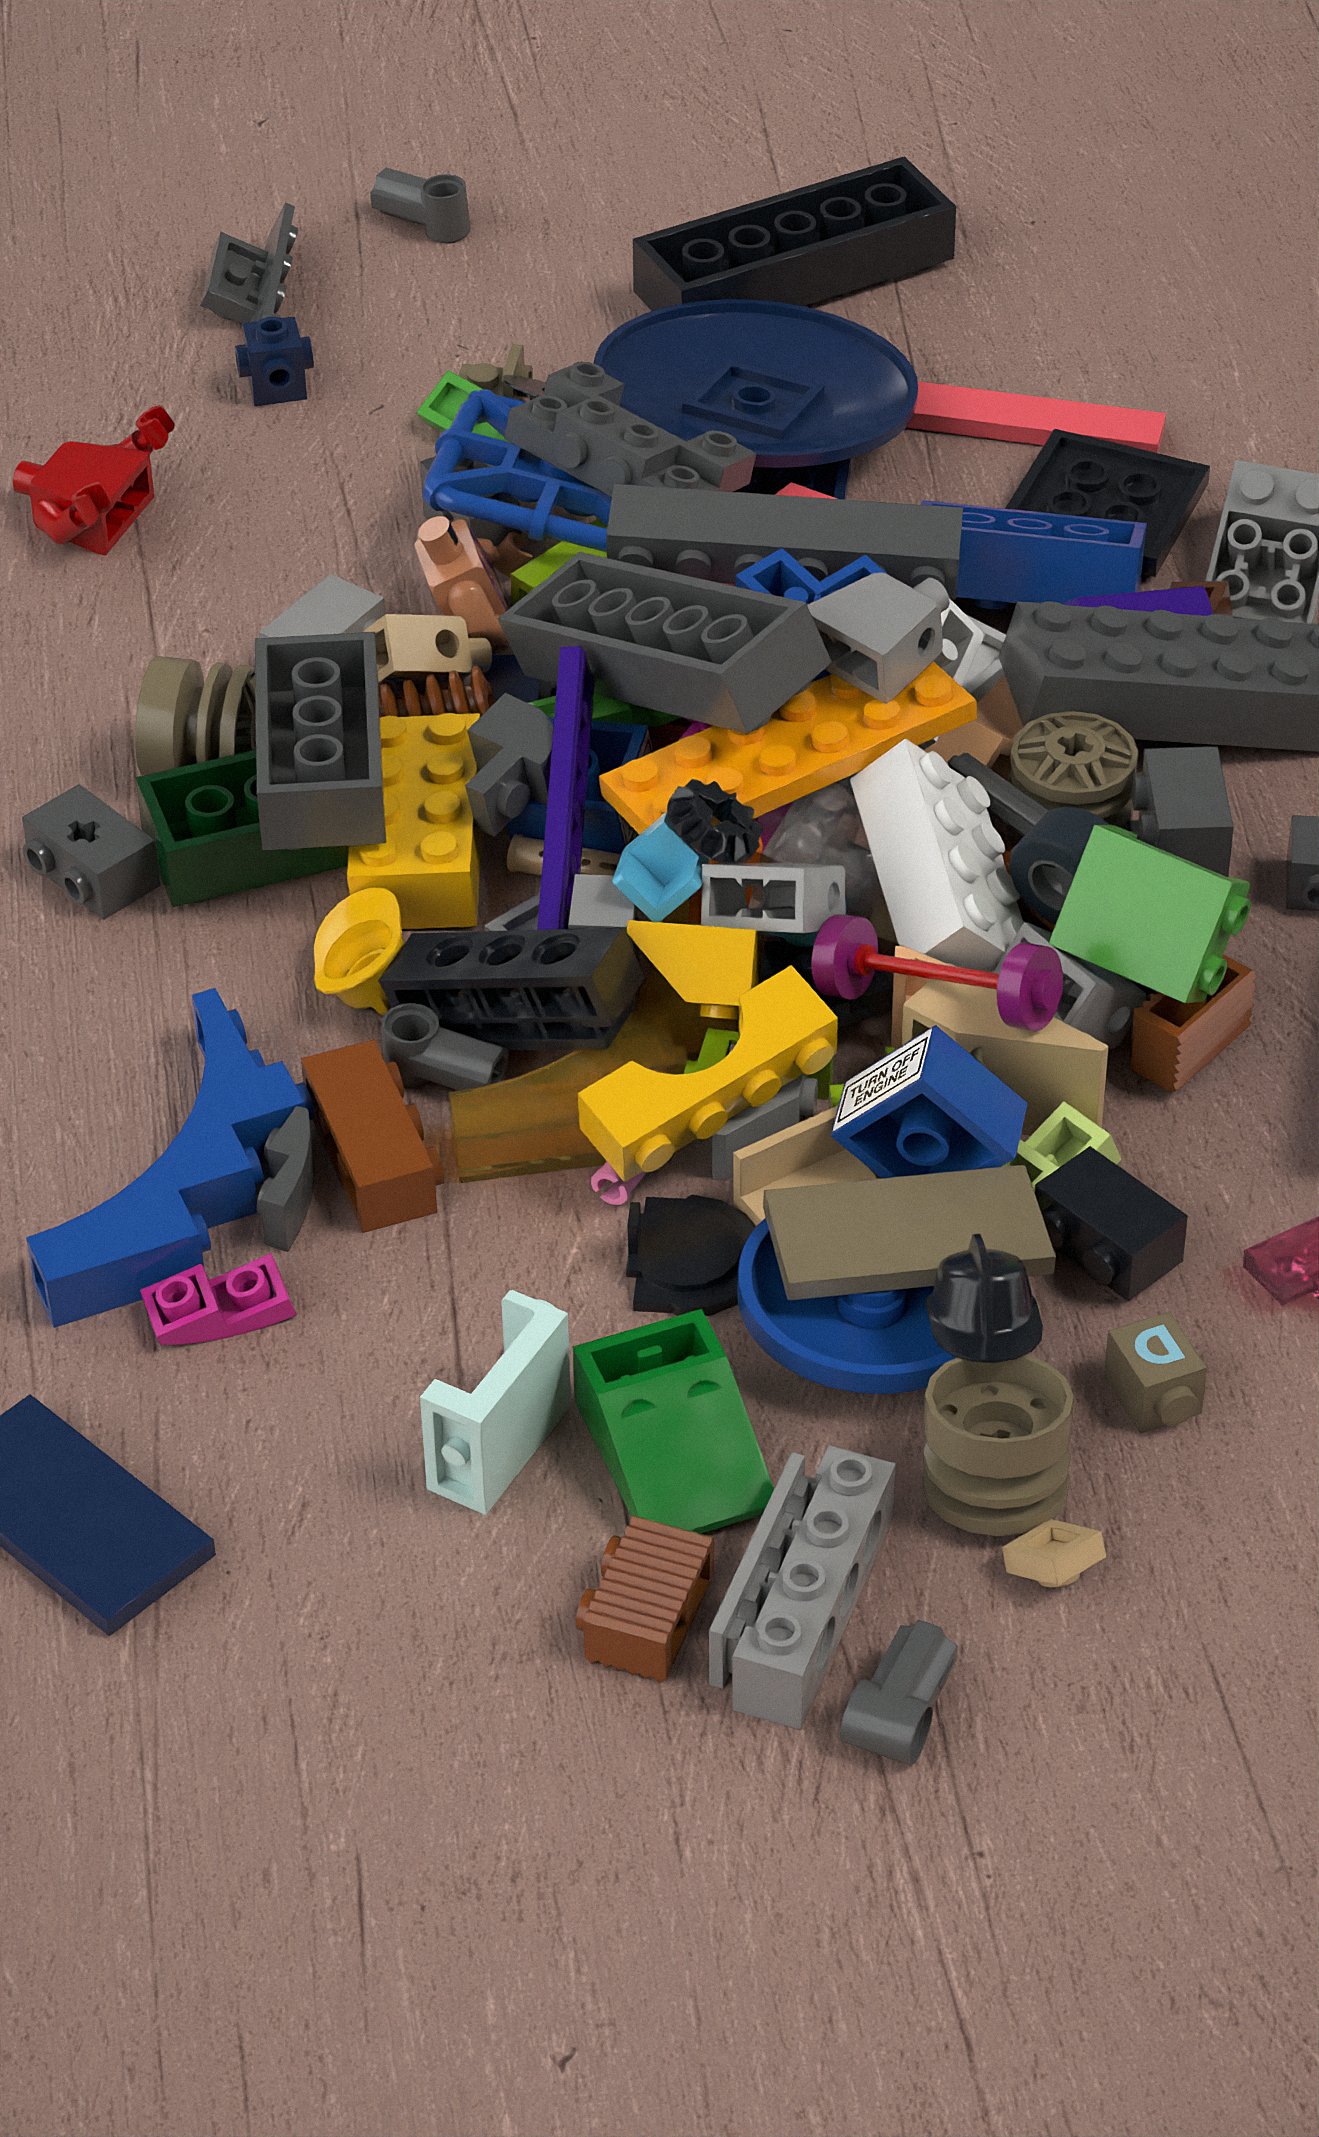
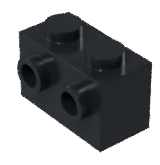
[1034,1146,1188,1301]

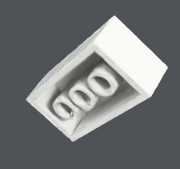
[850,738,1024,972]

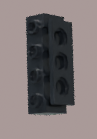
[378,927,645,1050]

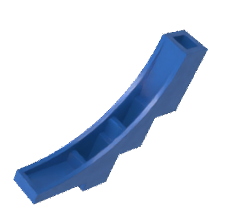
[26,988,315,1328]

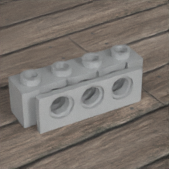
[709,1445,896,1730]

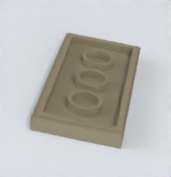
[763,1165,1056,1301]

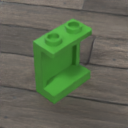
[1048,825,1251,1003]

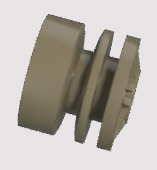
[135,656,256,776]
[1006,711,1139,846]
[922,1354,1074,1536]

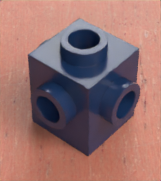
[235,316,314,406]

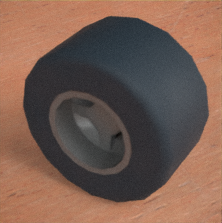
[1009,806,1109,925]

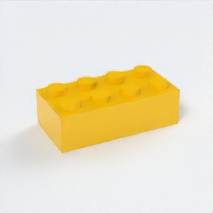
[347,713,483,929]

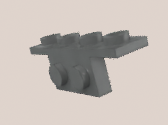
[200,202,298,323]

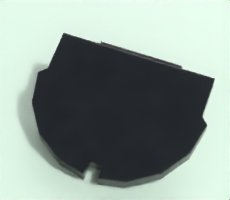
[626,1194,756,1316]

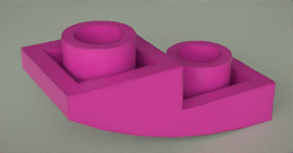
[140,1253,297,1345]

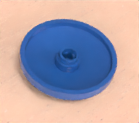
[737,1217,958,1394]

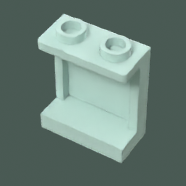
[420,1290,571,1515]

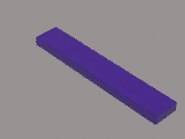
[537,646,595,988]

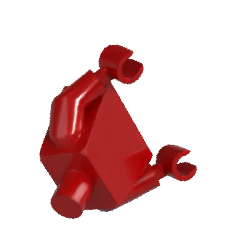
[13,405,175,556]

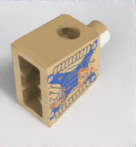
[363,614,492,699]

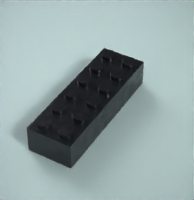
[633,156,956,311]

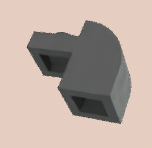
[465,693,554,837]

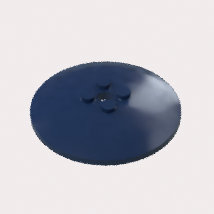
[593,299,918,468]

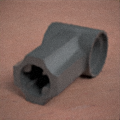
[370,167,470,243]
[382,1003,509,1100]
[840,1620,958,1766]

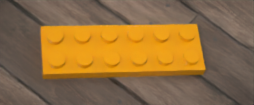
[599,661,977,835]

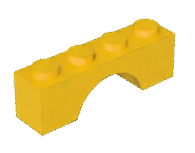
[577,965,838,1183]

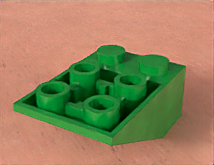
[573,1309,774,1534]

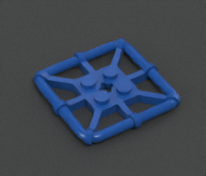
[423,389,612,552]

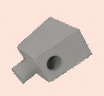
[807,573,950,704]
[701,863,845,933]
[993,922,1146,1049]

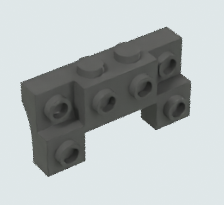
[504,361,757,497]

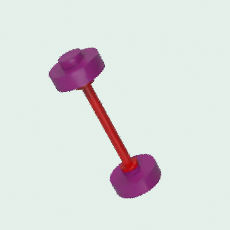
[811,914,1063,1031]

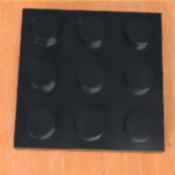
[1005,428,1210,577]

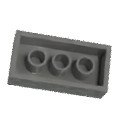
[255,632,386,850]

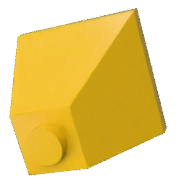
[627,920,765,1020]

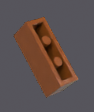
[301,1039,444,1233]

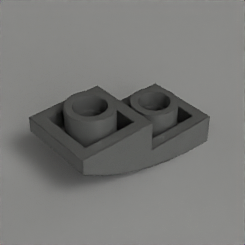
[256,1106,314,1252]

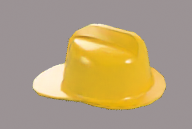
[314,887,405,1016]

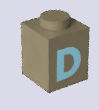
[1104,1311,1207,1433]

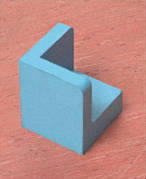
[612,812,710,922]

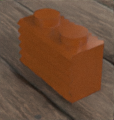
[1129,954,1257,1093]
[576,1515,715,1683]

